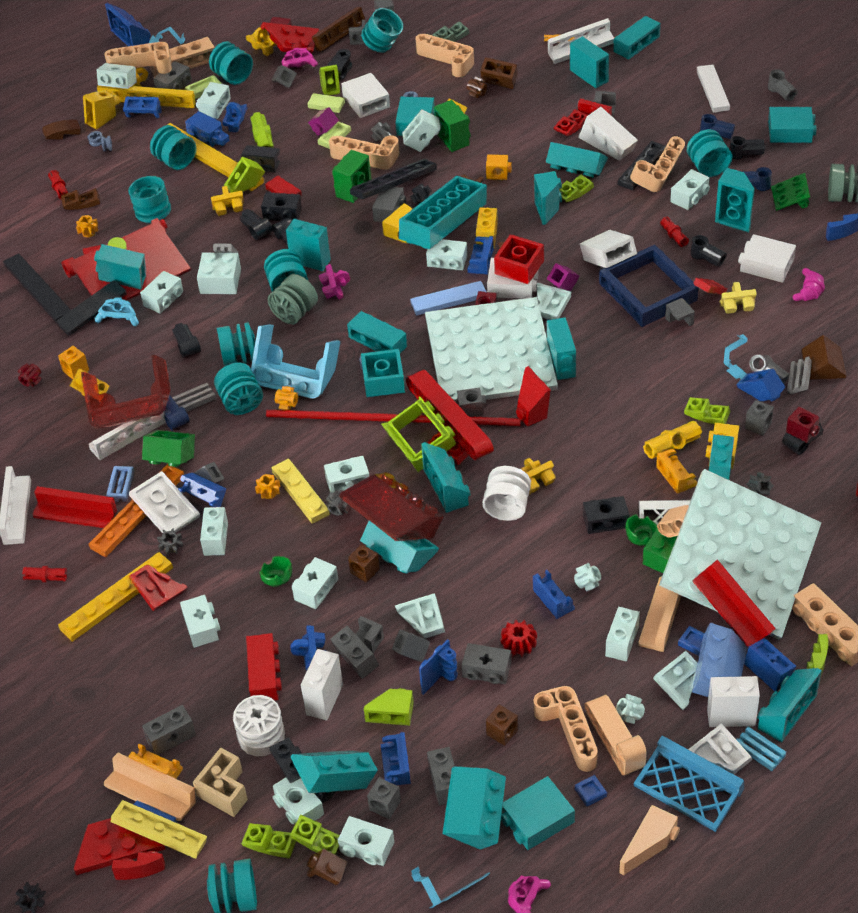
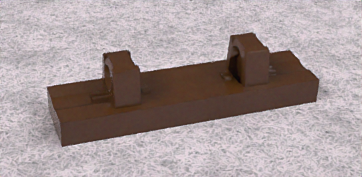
[312,7,366,52]

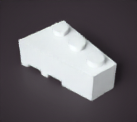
[578,107,638,161]

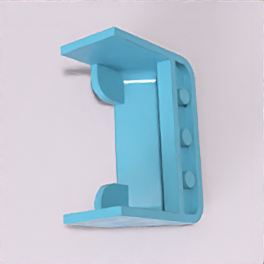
[251,324,340,398]

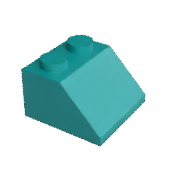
[534,171,562,225]

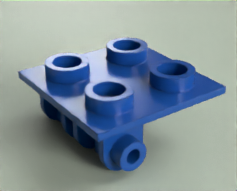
[419,639,458,695]

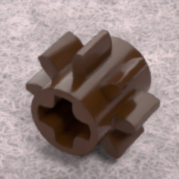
[467,76,487,98]

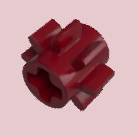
[17,363,42,387]

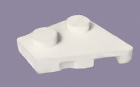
[688,723,752,774]

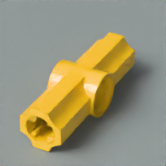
[643,421,702,459]

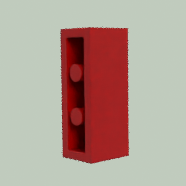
[246,633,282,700]

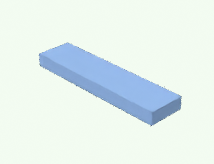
[410,281,486,316]

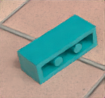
[613,16,661,60]
[347,311,407,353]

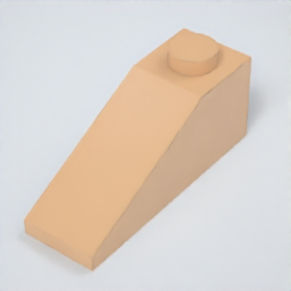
[620,805,680,875]

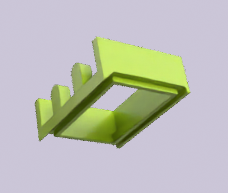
[381,397,457,472]

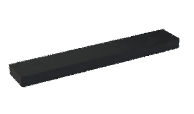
[350,159,437,200]
[3,253,71,323]

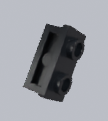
[269,737,302,783]

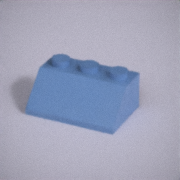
[692,623,747,697]

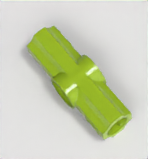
[250,112,274,148]

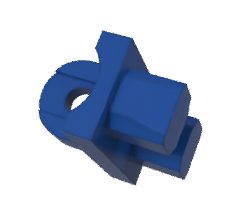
[222,102,247,132]
[290,625,326,670]

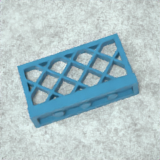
[634,736,744,832]

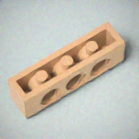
[149,37,215,77]
[792,583,858,667]

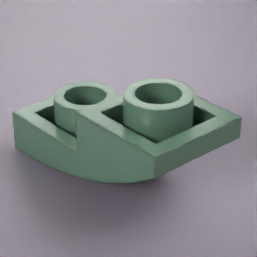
[432,21,470,42]

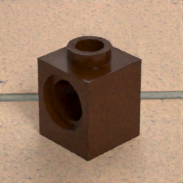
[348,544,380,583]
[486,704,518,746]

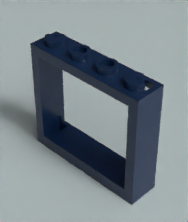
[599,245,699,327]

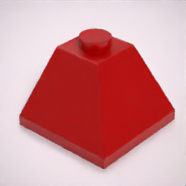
[516,366,551,426]

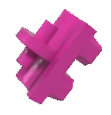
[319,264,350,299]

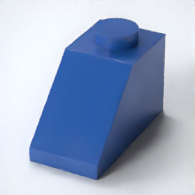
[736,369,785,401]

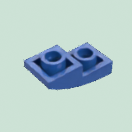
[826,213,858,241]

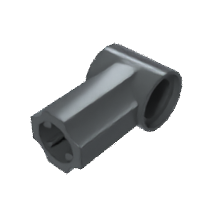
[768,69,798,102]
[750,355,790,384]

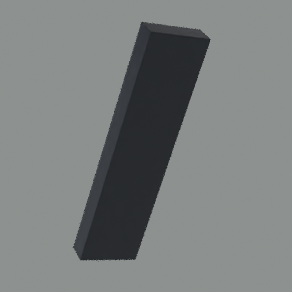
[617,141,666,191]
[56,280,127,336]

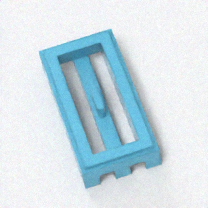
[736,727,786,771]

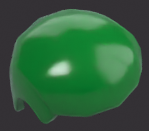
[625,514,657,546]
[259,556,292,587]

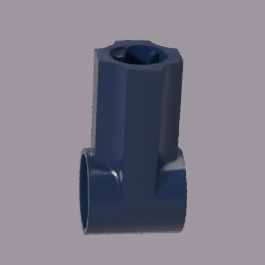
[699,114,735,139]
[740,167,772,191]
[156,394,190,430]

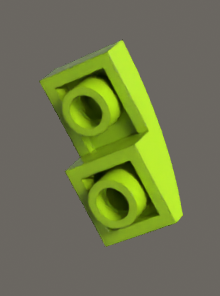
[559,174,594,202]
[684,397,730,424]
[807,634,828,678]
[290,814,340,855]
[241,823,296,859]

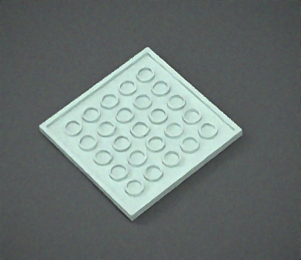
[425,297,558,403]
[659,469,821,640]

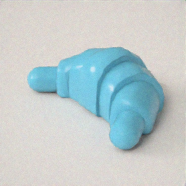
[95,297,139,326]

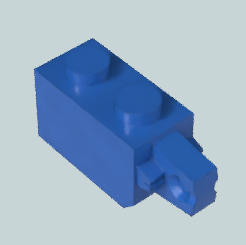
[185,111,230,147]

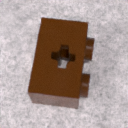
[480,57,518,89]

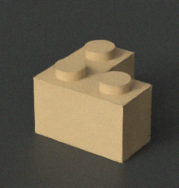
[193,748,248,817]

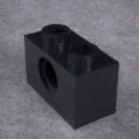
[261,192,302,221]
[583,496,629,534]

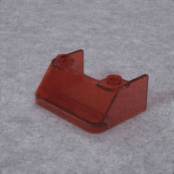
[81,355,171,429]

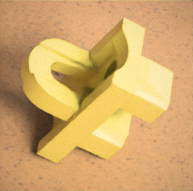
[719,282,757,314]

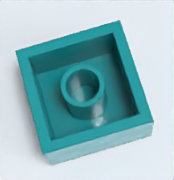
[361,349,405,397]

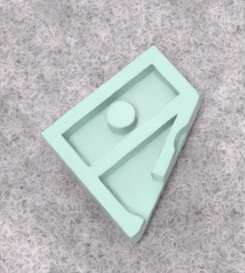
[537,283,571,320]
[395,593,445,639]
[653,651,698,710]

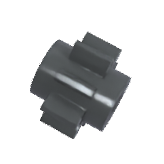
[371,121,391,142]
[746,472,774,496]
[326,490,352,515]
[157,528,183,555]

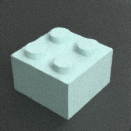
[197,252,241,294]

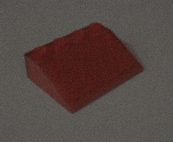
[339,472,444,541]

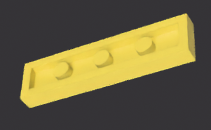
[271,459,330,524]
[111,800,207,859]

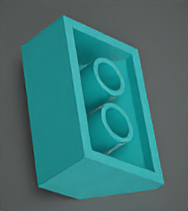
[546,142,608,178]
[715,168,754,232]
[421,442,471,513]
[360,517,439,574]
[757,668,822,743]
[291,750,378,793]
[443,767,506,850]

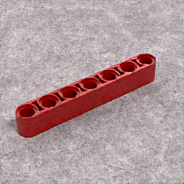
[406,369,494,460]

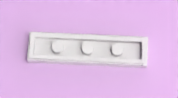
[697,65,730,112]

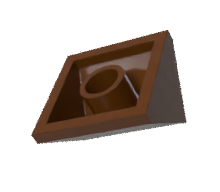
[801,335,846,380]

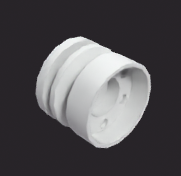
[483,466,531,521]
[233,695,285,756]

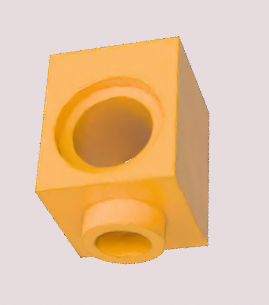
[486,155,512,180]
[58,346,89,379]

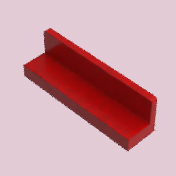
[33,486,117,528]
[693,559,776,648]

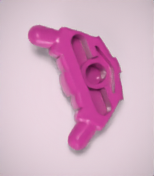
[281,48,318,68]
[793,268,825,301]
[508,875,551,913]

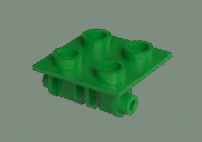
[771,173,810,211]

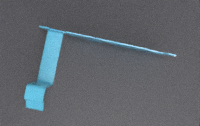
[149,27,185,44]
[724,334,748,381]
[411,867,490,908]

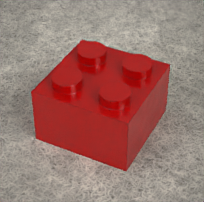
[494,234,544,284]

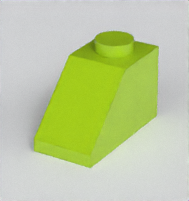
[319,65,340,96]
[224,157,265,193]
[364,688,414,726]

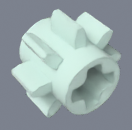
[574,563,601,591]
[616,694,645,724]

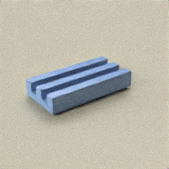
[106,466,135,502]

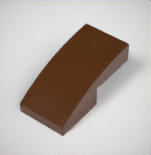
[42,119,81,140]
[61,188,101,210]

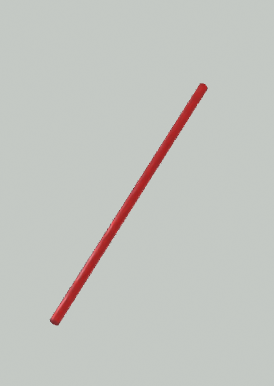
[266,410,521,426]

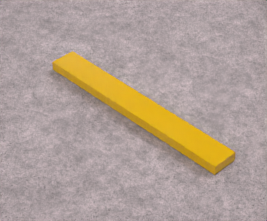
[168,123,264,191]

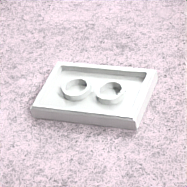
[129,471,200,533]

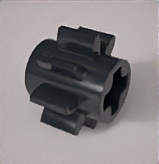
[410,183,432,204]
[15,882,46,913]

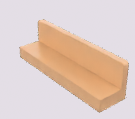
[638,576,681,652]
[104,753,196,821]

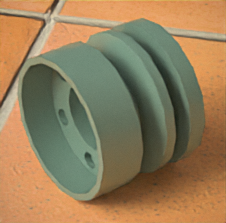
[828,164,858,203]
[268,274,318,325]

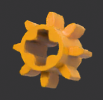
[76,215,98,237]
[275,386,298,410]
[255,474,281,499]

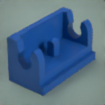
[123,97,162,118]
[467,236,494,275]
[178,473,226,507]
[533,570,575,619]
[744,638,796,691]
[381,732,411,785]

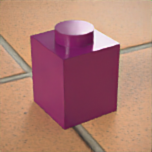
[308,107,339,136]
[547,263,580,292]

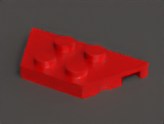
[261,22,319,54]
[74,818,166,875]

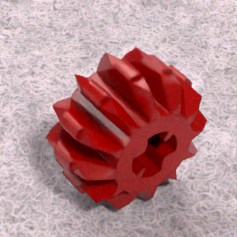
[500,619,537,657]

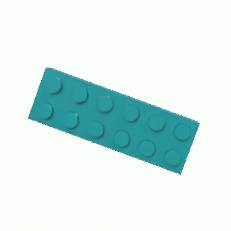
[399,176,487,249]

